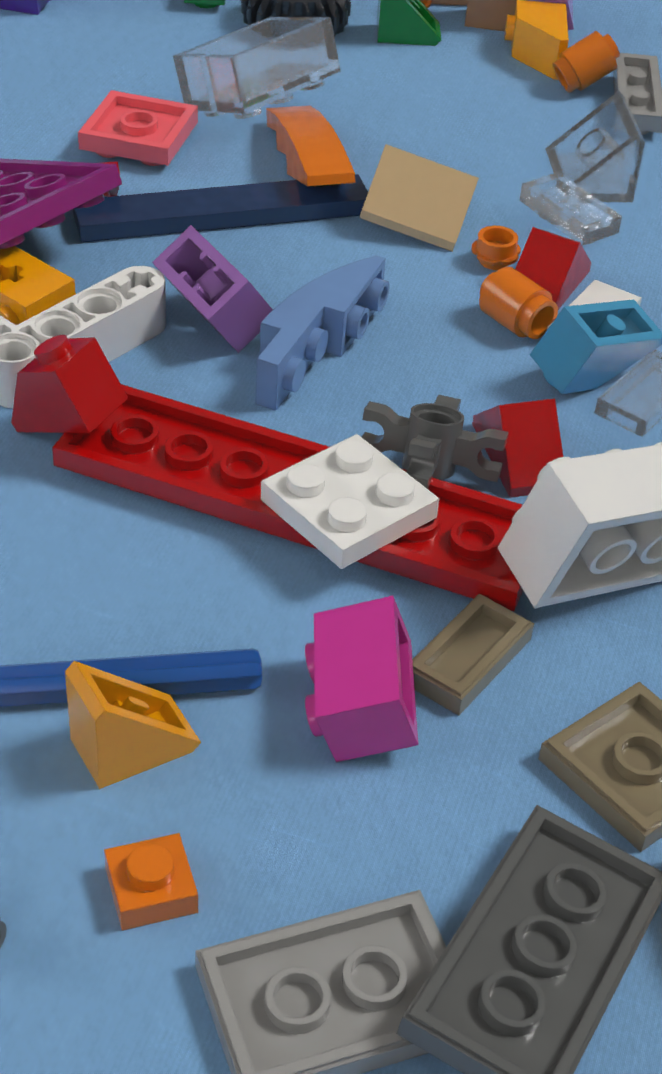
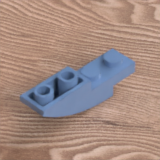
[256,255,390,411]

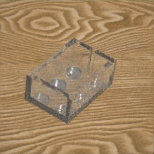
[173,17,341,119]

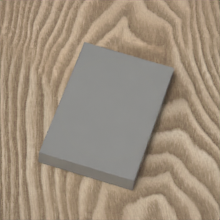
[195,890,446,1074]

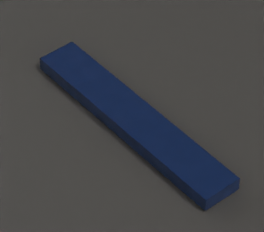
[73,174,368,242]

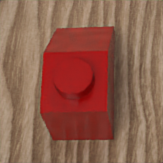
[11,335,128,433]

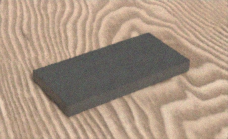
[396,805,662,1074]

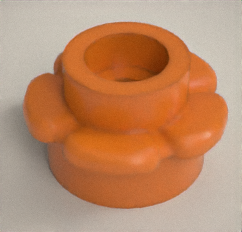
[471,225,521,270]

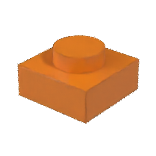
[104,833,198,931]

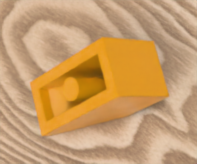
[504,0,569,80]

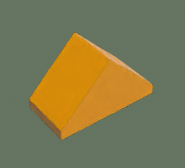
[65,661,201,789]

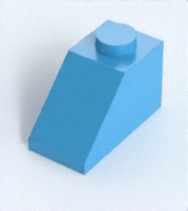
[529,299,662,394]

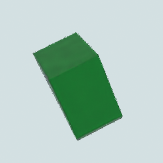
[377,0,442,46]

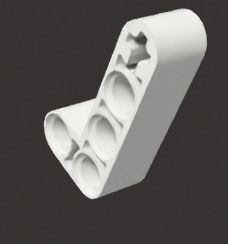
[0,266,166,409]

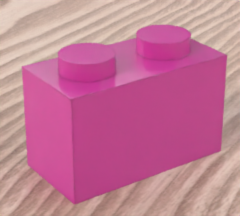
[305,596,418,762]

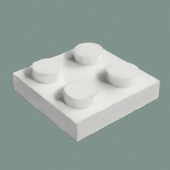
[261,434,439,569]

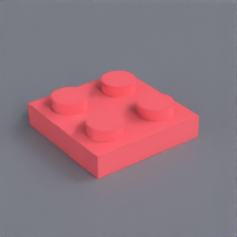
[78,90,198,166]

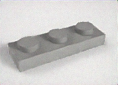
[613,53,662,135]

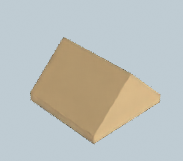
[359,144,479,252]

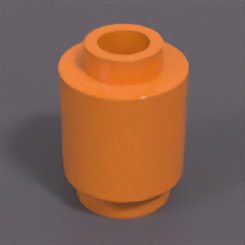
[552,31,620,93]
[479,267,558,339]

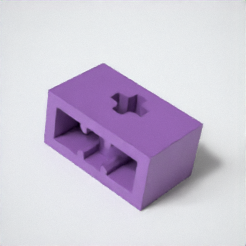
[152,225,273,353]

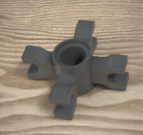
[362,395,509,489]

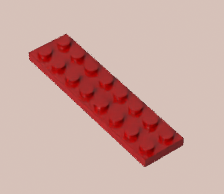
[52,384,523,612]

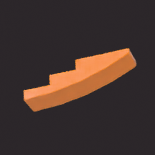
[266,105,355,186]

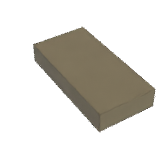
[412,594,534,716]

